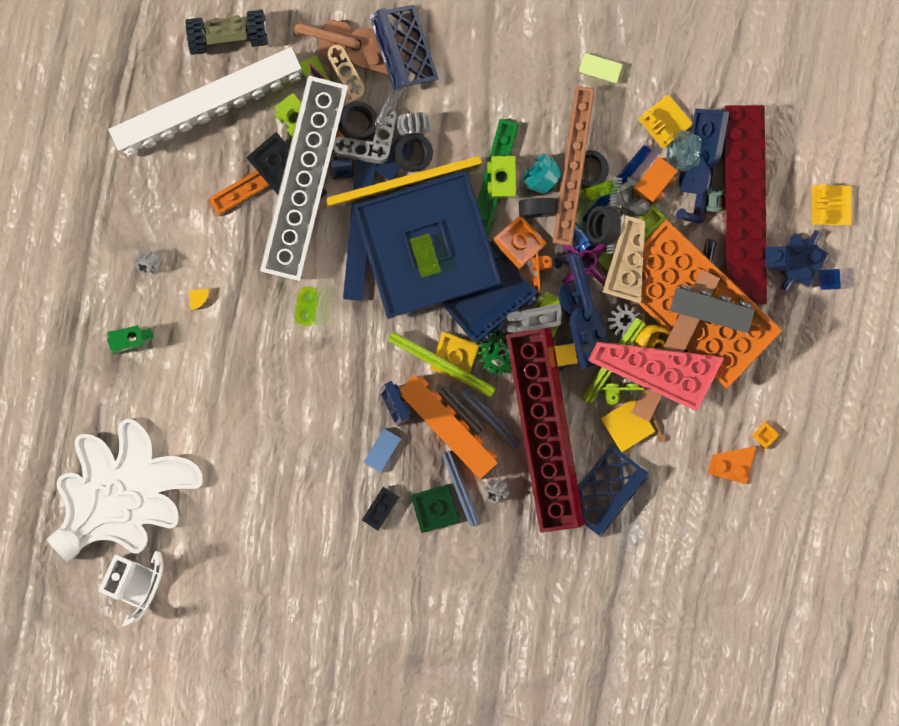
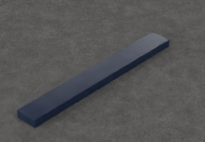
[343,146,376,301]

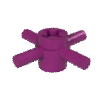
[561,244,608,286]

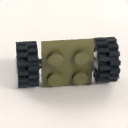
[185,9,268,55]

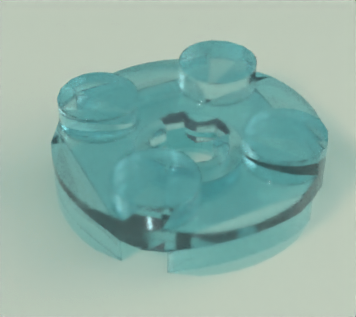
[667,131,702,171]

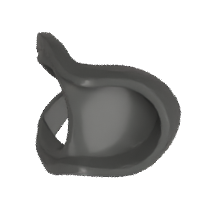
[618,177,651,216]

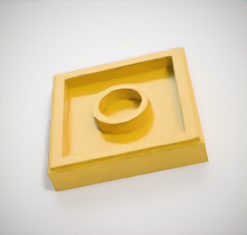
[429,332,480,379]
[600,398,655,452]

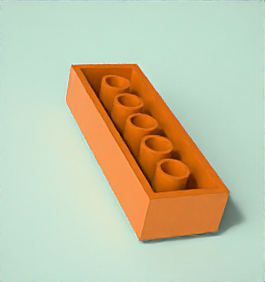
[400,375,498,479]

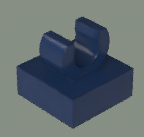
[331,156,353,180]

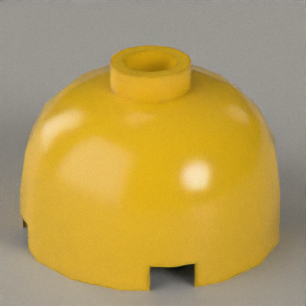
[634,325,671,349]

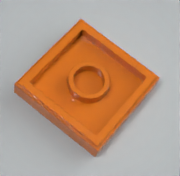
[492,216,548,269]

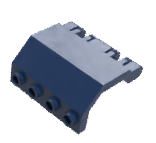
[441,241,538,344]

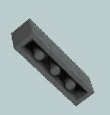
[669,284,755,333]

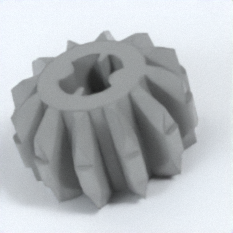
[397,112,431,135]
[608,304,641,338]

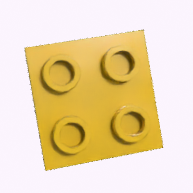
[638,94,693,149]
[811,184,852,226]

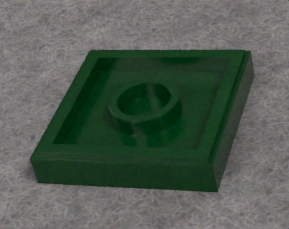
[411,484,460,533]

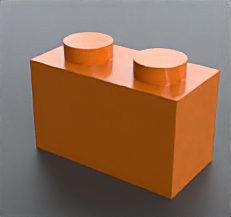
[633,156,677,204]

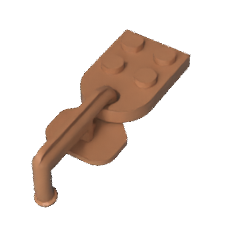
[293,20,408,76]

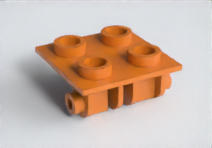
[532,252,552,295]

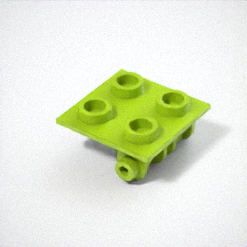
[601,384,644,405]

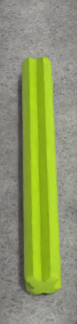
[582,318,646,403]

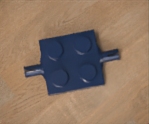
[779,230,829,292]

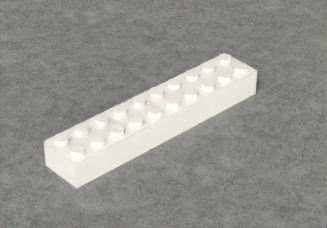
[108,47,304,157]
[260,76,348,281]

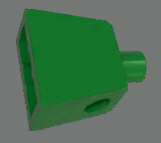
[106,325,154,355]

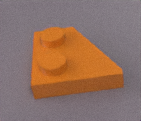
[707,446,756,484]

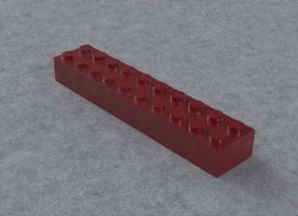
[722,105,767,306]
[506,327,585,533]

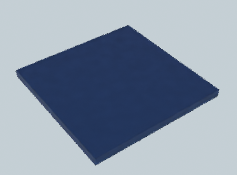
[353,170,502,319]

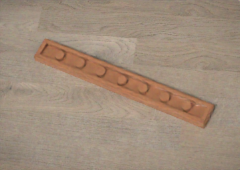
[552,86,595,246]
[631,269,720,421]

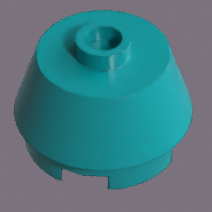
[522,153,561,194]

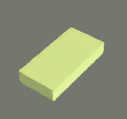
[579,53,623,84]

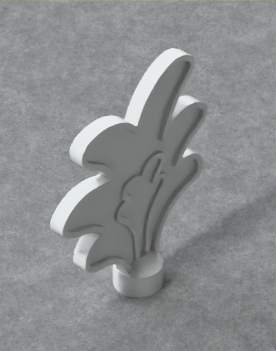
[47,419,203,563]

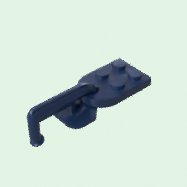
[676,108,729,223]
[552,253,609,369]

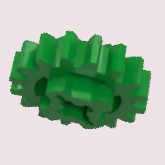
[478,331,512,375]

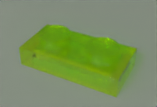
[410,234,441,278]

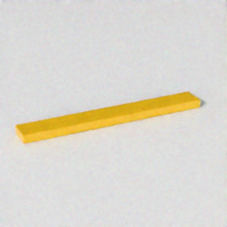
[326,156,482,208]

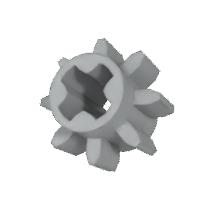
[134,250,161,275]
[484,479,510,504]

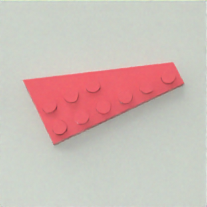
[588,342,724,411]

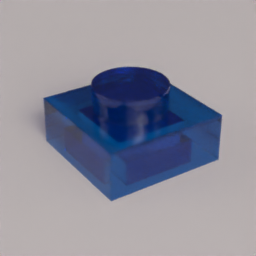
[819,269,841,290]

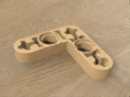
[327,45,365,106]

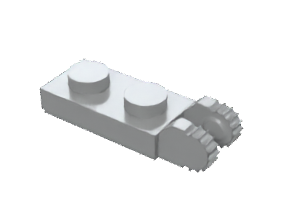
[507,304,561,333]

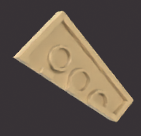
[602,215,645,303]

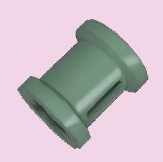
[706,188,725,212]

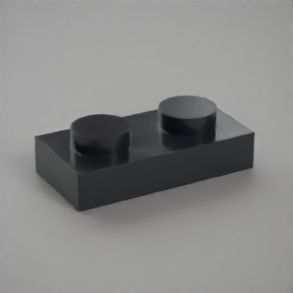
[362,487,400,531]

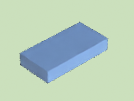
[364,428,401,473]

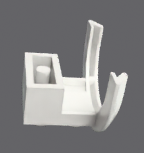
[99,551,164,627]

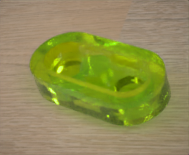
[580,181,614,201]
[295,286,318,326]

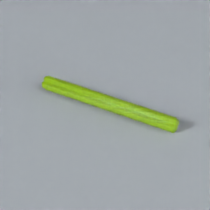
[388,332,495,397]

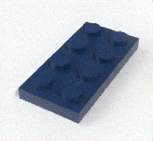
[379,381,411,427]

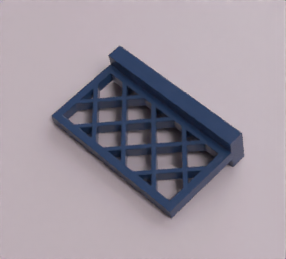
[369,5,439,91]
[578,445,650,537]

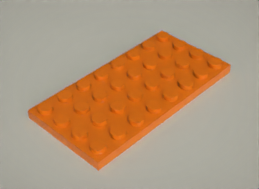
[638,220,783,389]

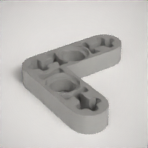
[333,107,397,164]

